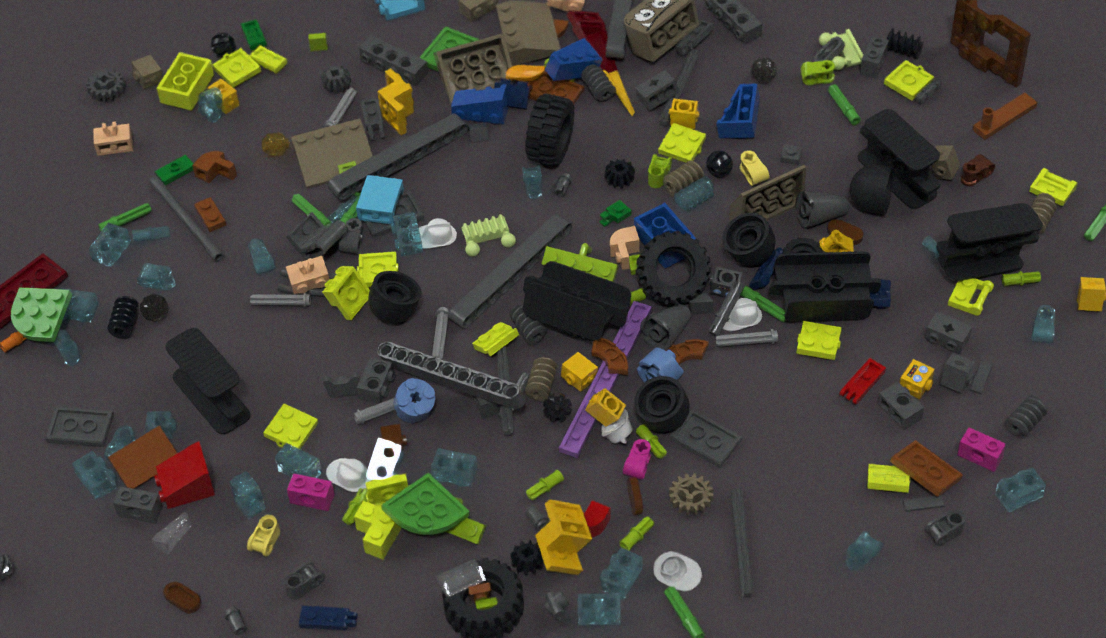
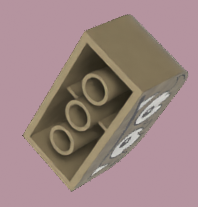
[624,0,699,62]

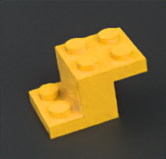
[377,68,414,136]
[535,499,592,575]

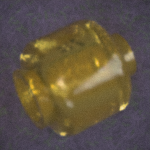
[262,132,289,156]

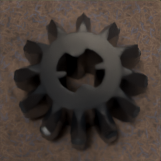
[604,158,635,189]
[510,540,544,576]

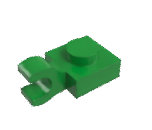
[599,200,632,227]

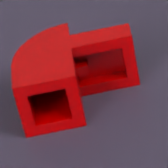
[583,500,611,537]

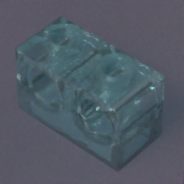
[391,212,423,256]
[89,223,130,267]
[365,438,404,480]
[275,443,322,478]
[431,448,478,487]
[72,451,117,500]
[995,467,1046,512]
[599,547,643,600]

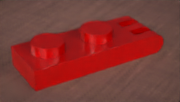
[839,358,886,404]

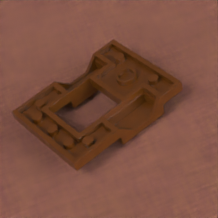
[950,0,1031,88]

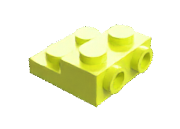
[322,266,370,320]

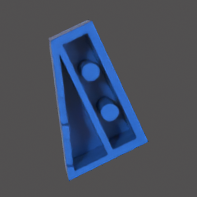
[545,38,603,81]
[716,84,760,138]
[451,85,508,124]

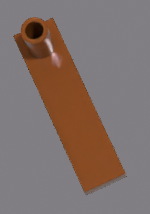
[972,92,1038,140]

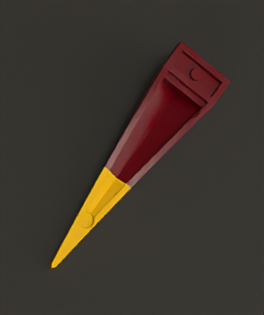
[567,10,635,117]

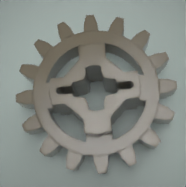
[669,473,713,515]

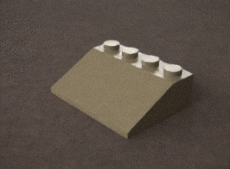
[496,0,560,66]
[433,33,517,103]
[291,118,373,189]
[729,165,806,221]

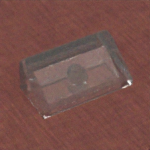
[436,560,485,597]

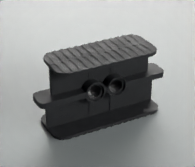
[858,109,940,209]
[936,203,1043,281]
[769,251,881,322]
[523,261,631,340]
[165,328,251,434]

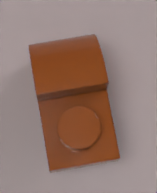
[192,151,237,183]

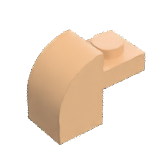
[610,226,640,270]

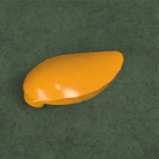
[505,65,545,81]

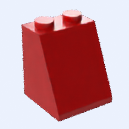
[154,441,215,509]

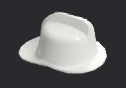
[412,218,457,249]
[723,298,762,331]
[601,409,633,444]
[326,458,371,492]
[653,551,702,591]

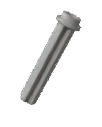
[324,88,357,127]
[250,292,311,308]
[432,307,449,360]
[716,329,778,347]
[353,398,415,425]

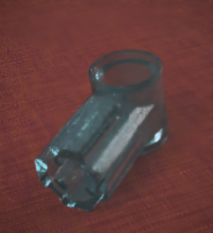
[248,238,275,275]
[53,329,81,366]

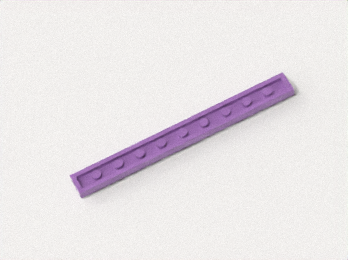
[559,301,652,458]

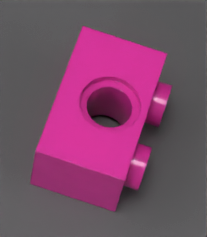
[957,427,1006,472]
[287,473,335,511]

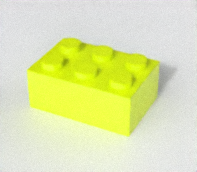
[157,52,214,111]

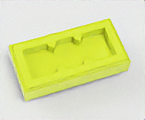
[249,45,287,74]

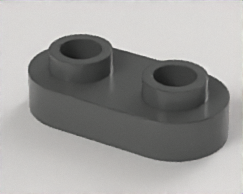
[814,36,845,67]

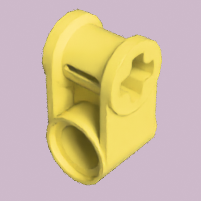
[740,151,770,186]
[247,515,280,557]

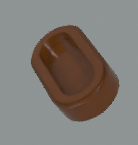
[827,219,863,245]
[627,477,643,515]
[163,582,201,614]

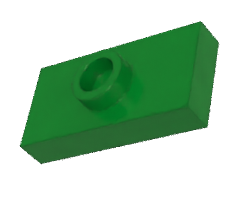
[241,19,267,50]
[155,155,194,186]

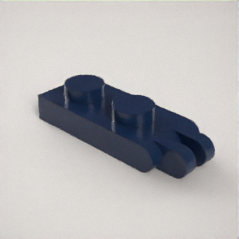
[749,247,783,290]
[299,606,358,631]

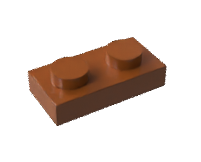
[194,197,226,232]
[468,582,491,604]

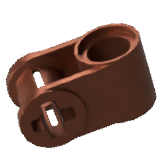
[961,154,996,186]

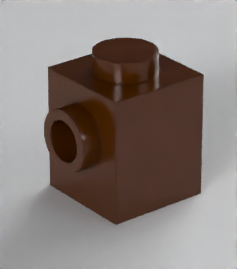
[380,424,407,457]

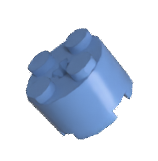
[637,348,684,383]
[393,378,435,423]

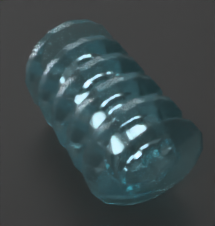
[674,176,714,212]

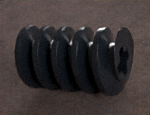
[886,28,924,58]
[107,296,139,339]

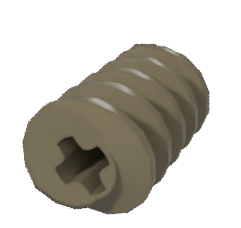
[663,161,704,197]
[1031,193,1057,234]
[525,357,557,402]

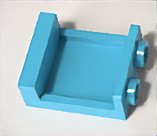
[374,0,425,21]
[356,175,404,225]

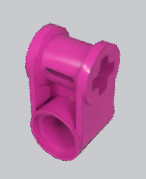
[623,439,651,480]

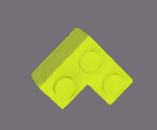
[354,501,402,560]

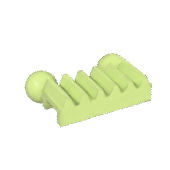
[819,29,863,70]
[461,214,516,257]

